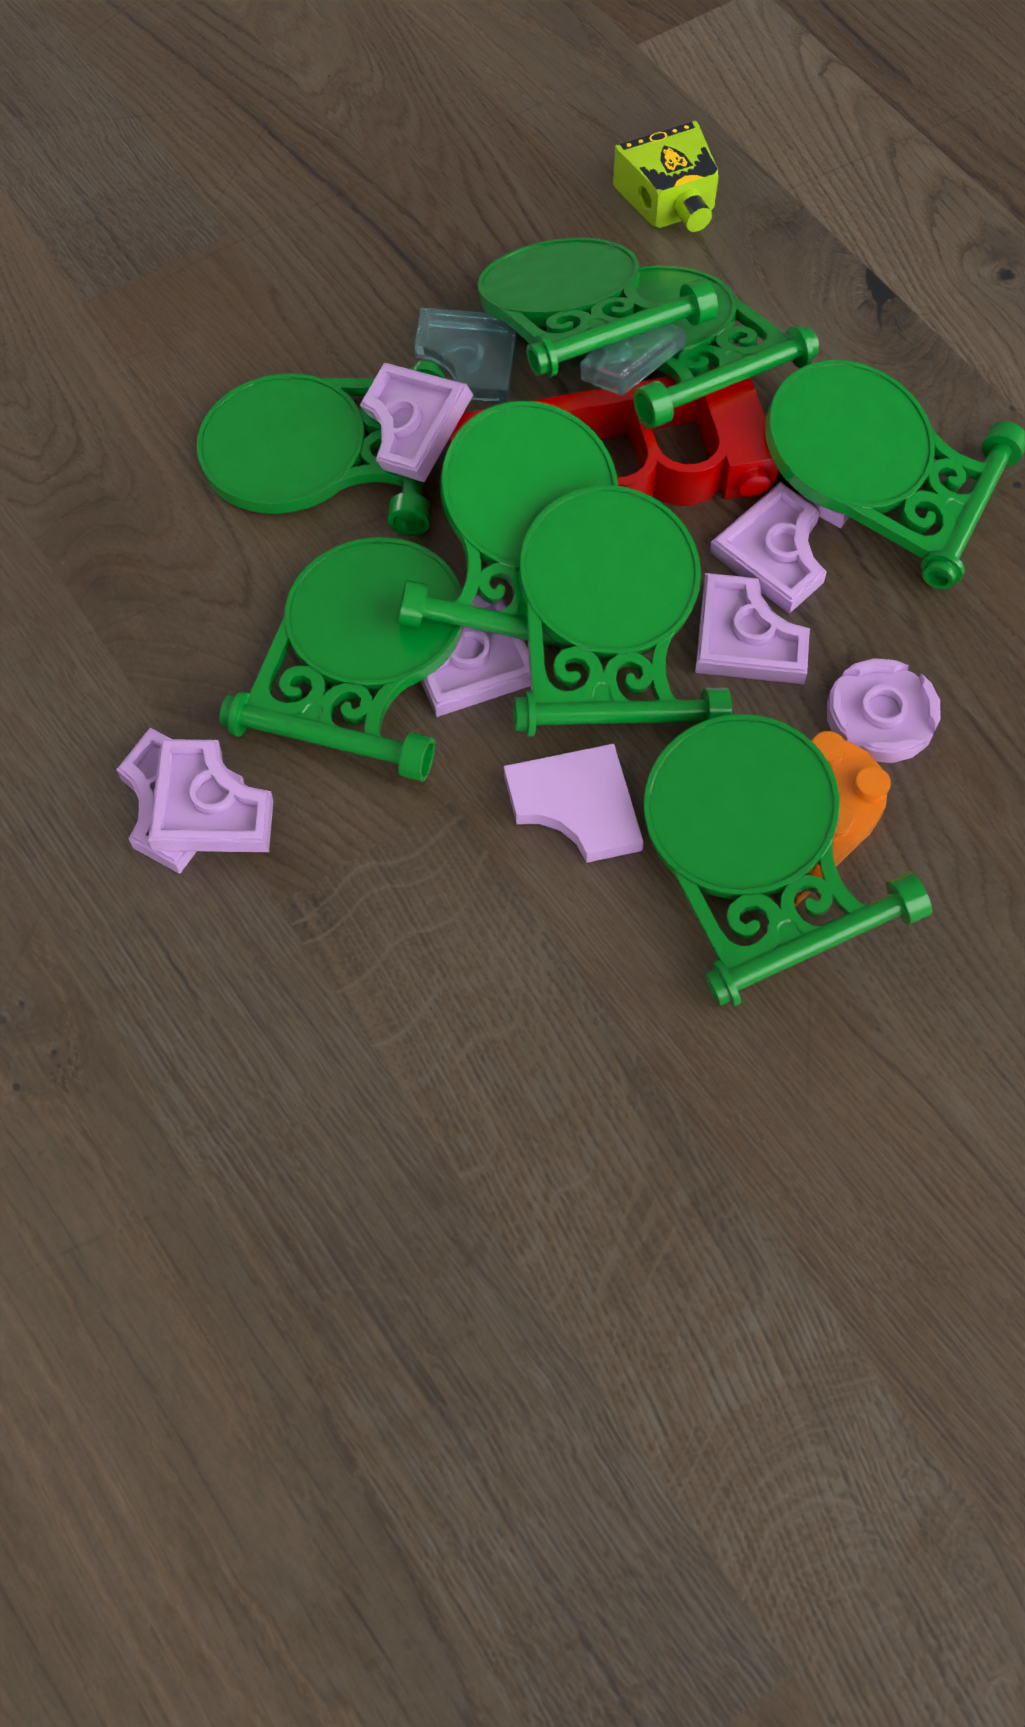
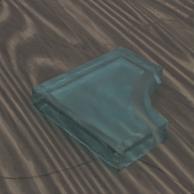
[415,308,517,402]
[580,314,685,396]

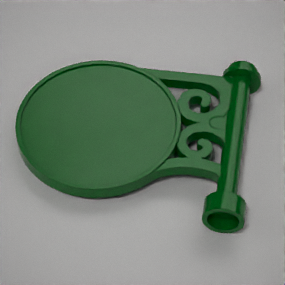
[478,238,718,378]
[591,265,819,429]
[197,360,446,536]
[765,360,1025,590]
[397,401,618,663]
[513,485,732,737]
[219,537,464,782]
[644,714,932,1007]

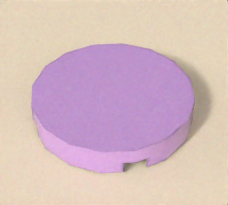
[827,658,941,763]

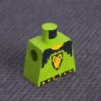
[613,121,718,232]

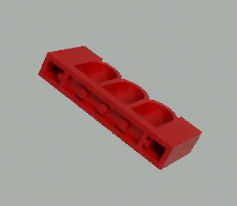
[446,368,778,506]

